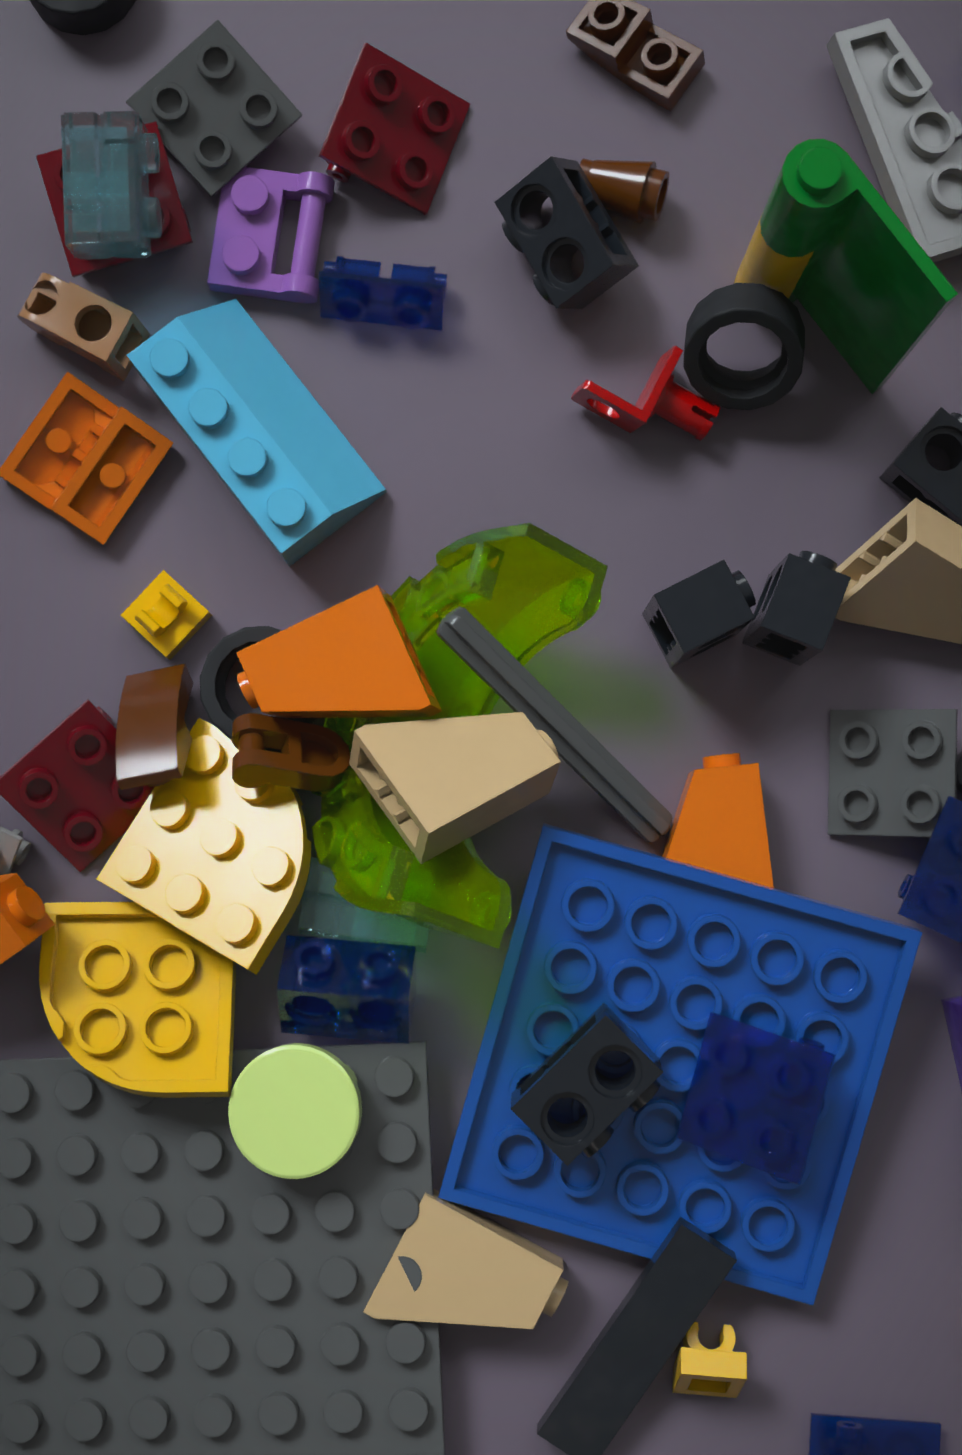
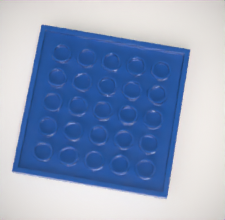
[438,823,923,1305]

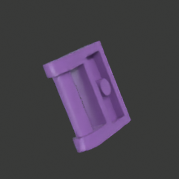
[207,167,335,304]

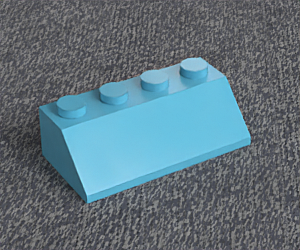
[127,299,387,567]

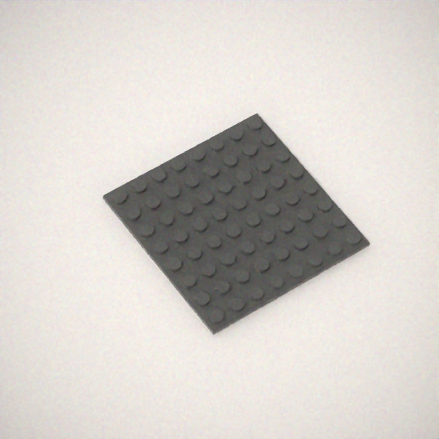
[0,1041,446,1455]

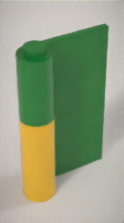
[734,139,958,394]

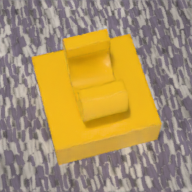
[121,570,212,660]
[672,1322,747,1398]

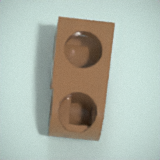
[17,273,150,381]

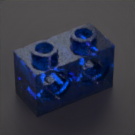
[277,935,416,1044]

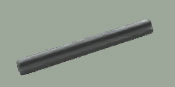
[436,606,673,842]

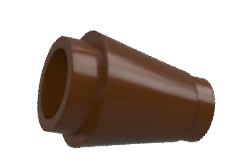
[580,158,669,224]

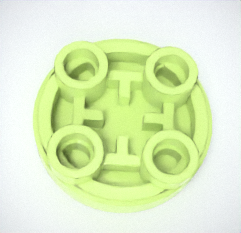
[228,1043,362,1179]

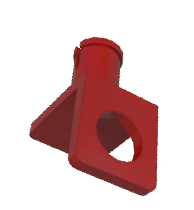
[571,345,720,441]

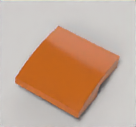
[0,371,173,545]

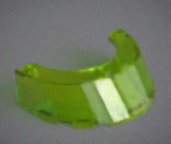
[311,523,608,949]

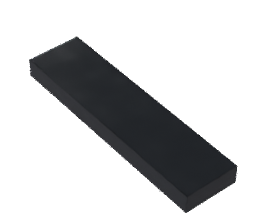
[537,1217,737,1455]

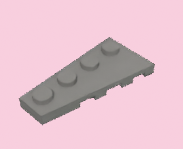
[826,18,962,262]

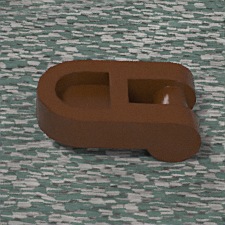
[232,713,351,791]

